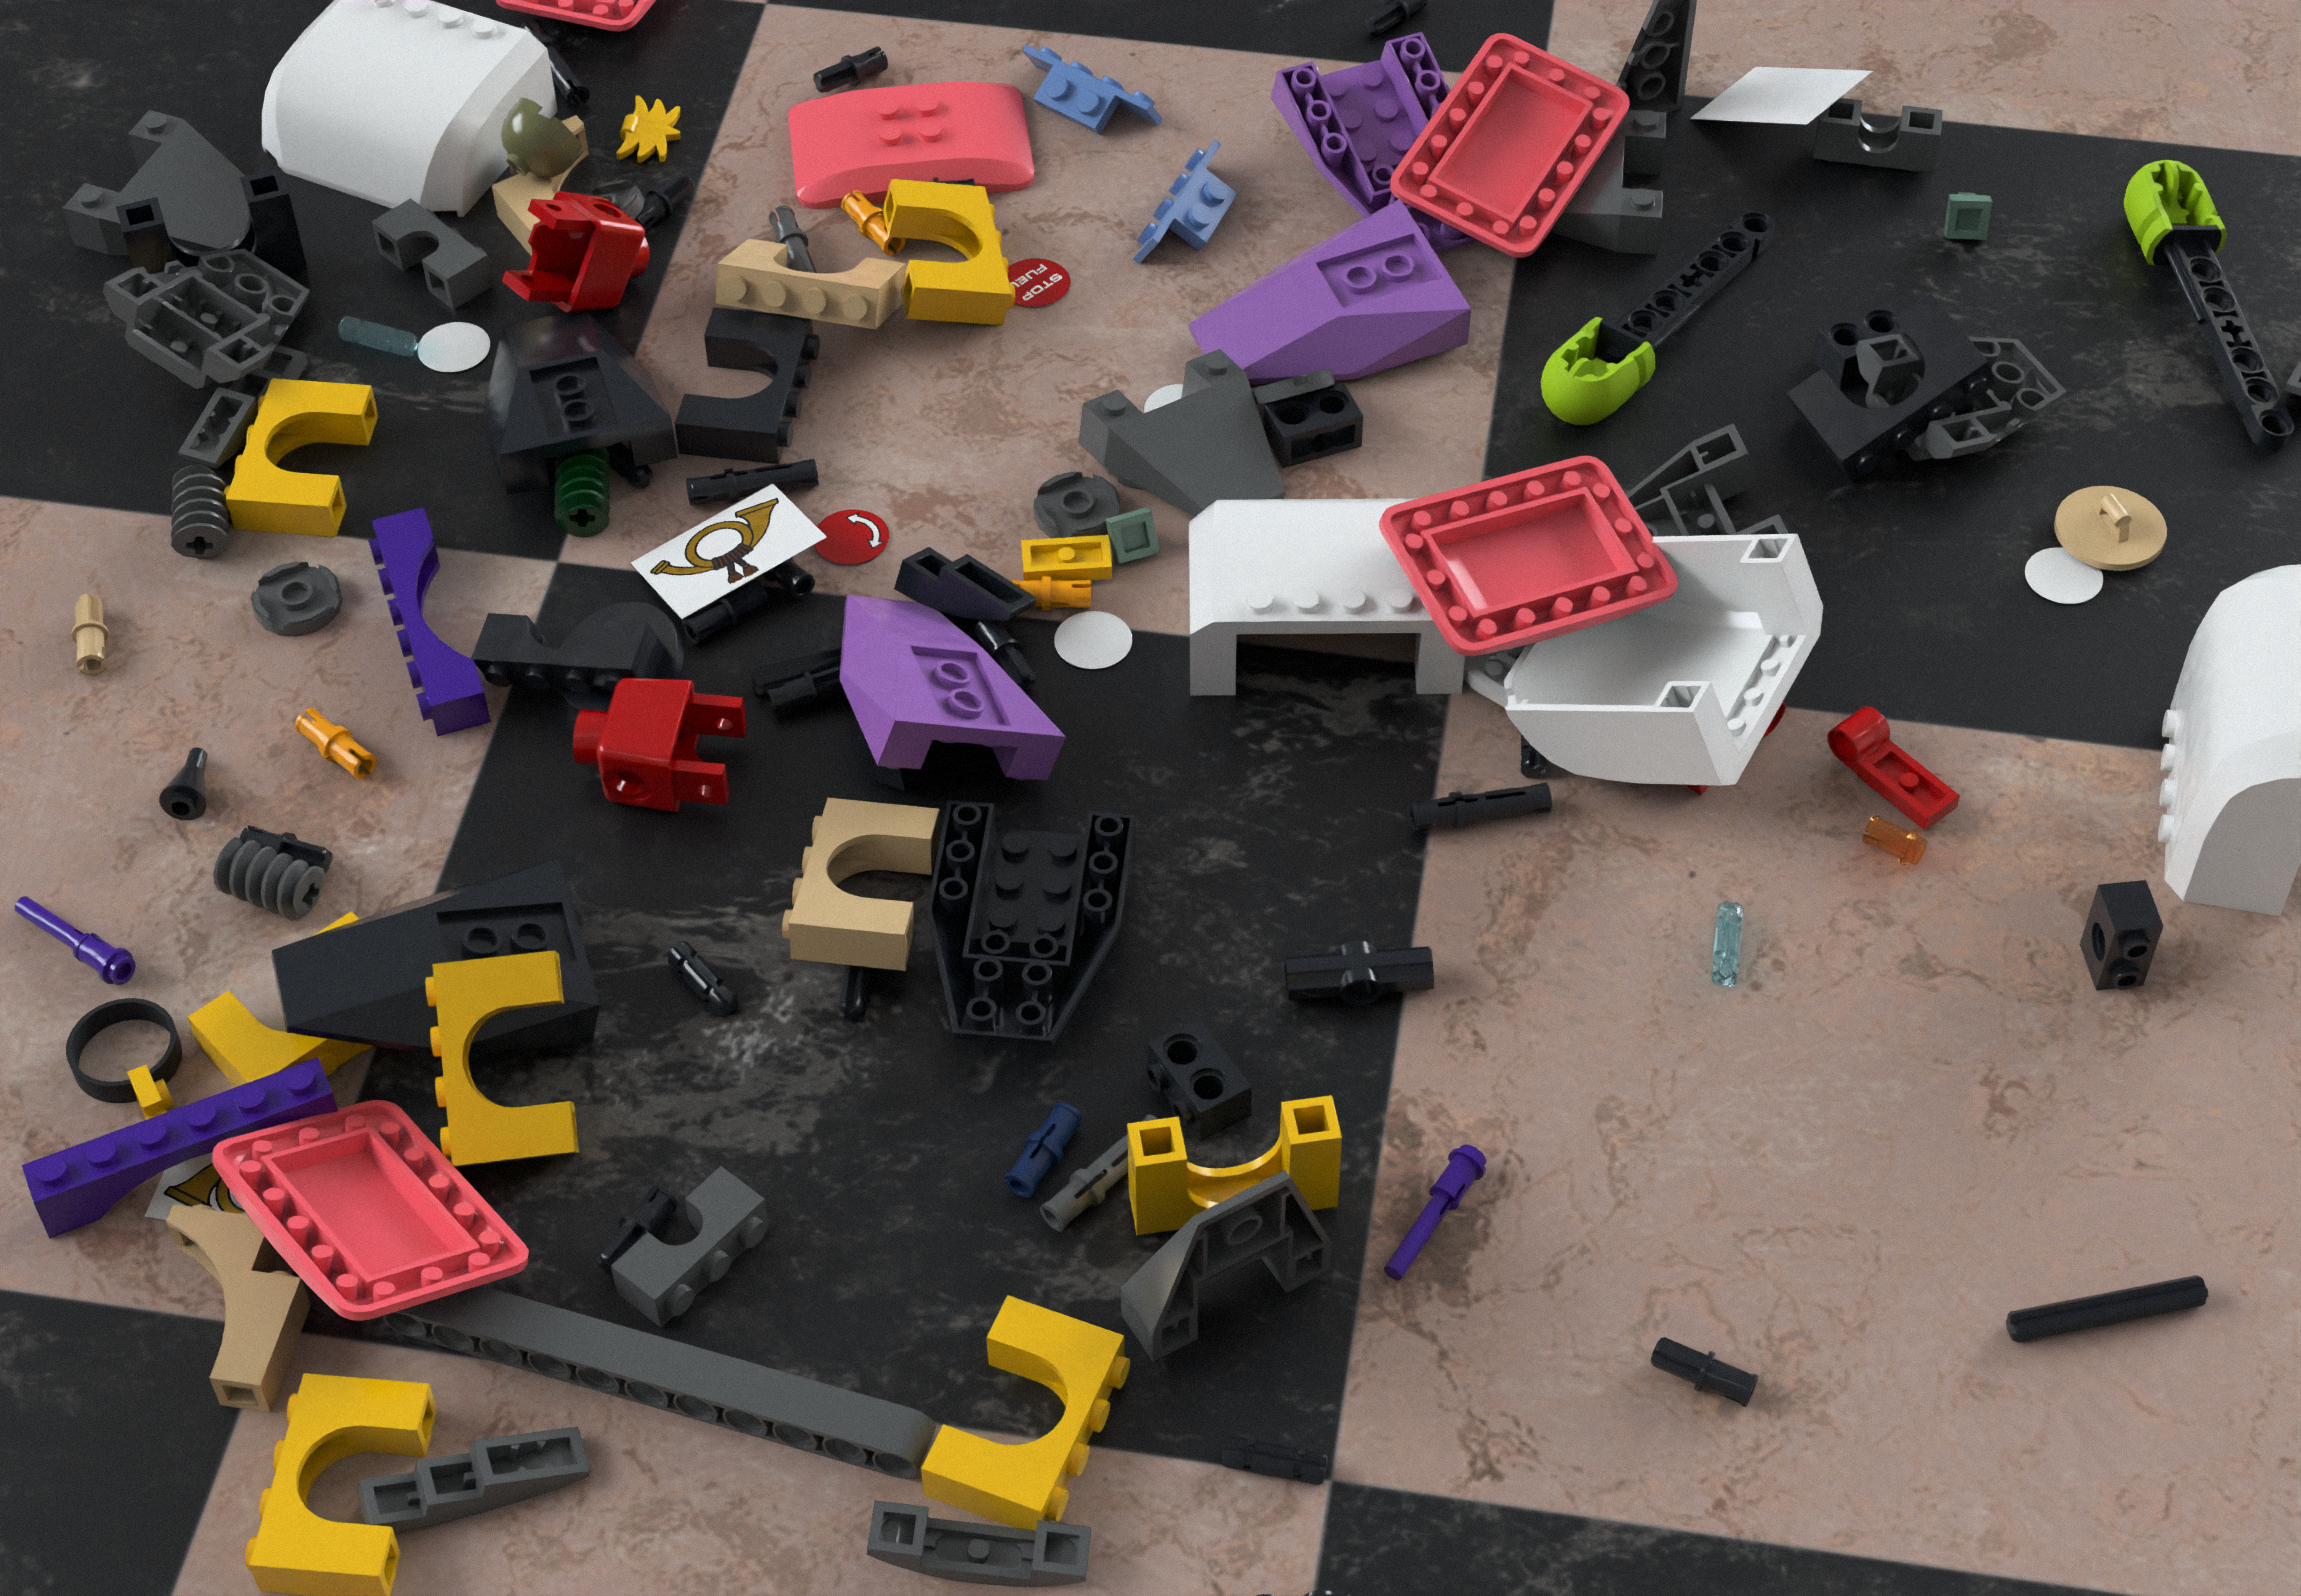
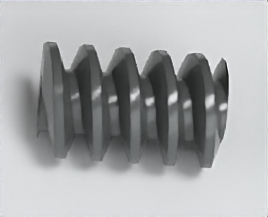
[171,464,229,559]
[213,837,325,921]

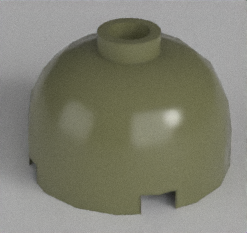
[501,98,583,177]

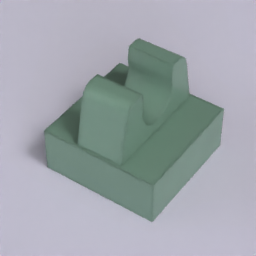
[1944,192,1992,240]
[1105,507,1160,564]

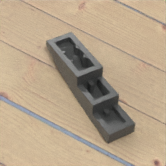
[178,345,309,469]
[357,1426,590,1532]

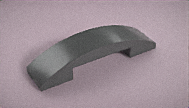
[867,1500,1092,1587]

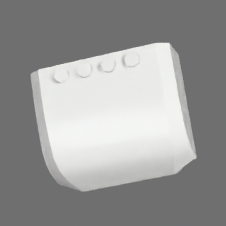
[262,0,558,217]
[1189,498,1465,696]
[1504,534,1823,786]
[2158,564,2301,916]

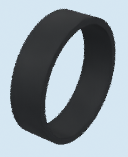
[66,998,182,1103]

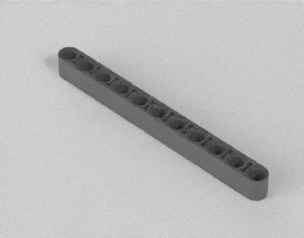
[384,1286,936,1479]

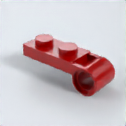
[1827,706,1960,830]

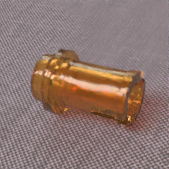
[1862,815,1927,865]

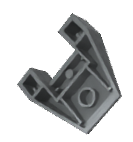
[63,110,249,255]
[1550,110,1666,255]
[1078,349,1285,517]
[1626,423,1789,537]
[1121,1170,1332,1362]

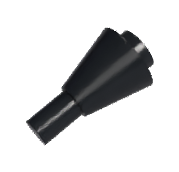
[159,747,208,820]

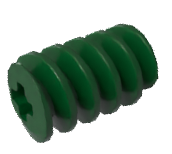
[554,447,610,537]

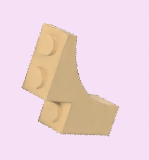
[492,115,589,257]
[166,1204,311,1413]

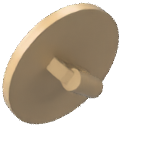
[2054,486,2167,571]

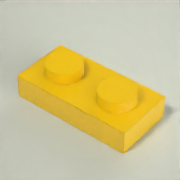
[1021,535,1112,581]

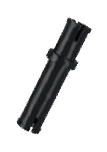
[520,19,590,107]
[686,458,819,506]
[1408,782,1552,831]

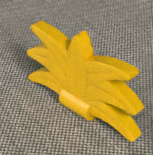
[616,95,680,163]

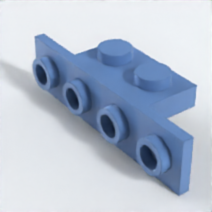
[1022,44,1163,135]
[1133,140,1237,264]

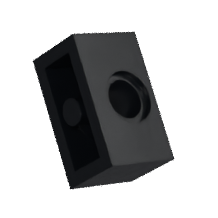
[2080,880,2163,990]

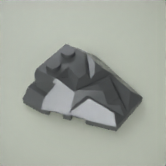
[103,248,310,389]
[1856,334,2067,461]

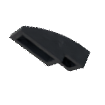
[894,547,1037,620]

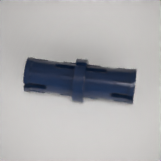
[1004,1102,1083,1198]

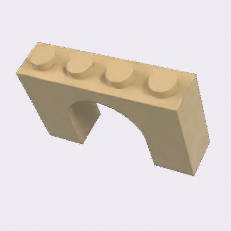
[715,238,906,329]
[782,798,940,971]

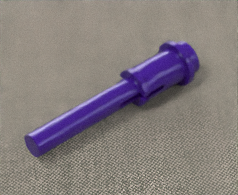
[14,896,136,984]
[1384,1144,1486,1280]

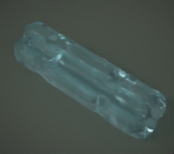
[338,316,418,357]
[1711,901,1744,987]

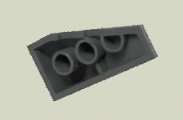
[1615,0,1697,113]

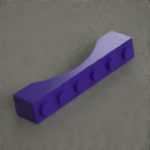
[368,507,491,737]
[22,1058,338,1239]

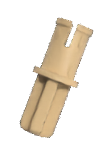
[71,593,109,675]

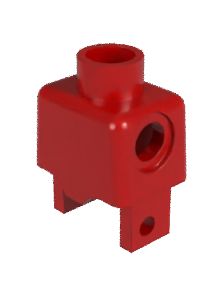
[502,191,650,312]
[573,678,747,812]

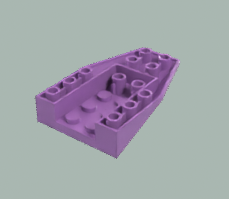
[1270,32,1479,254]
[1189,199,1471,385]
[839,595,1066,780]

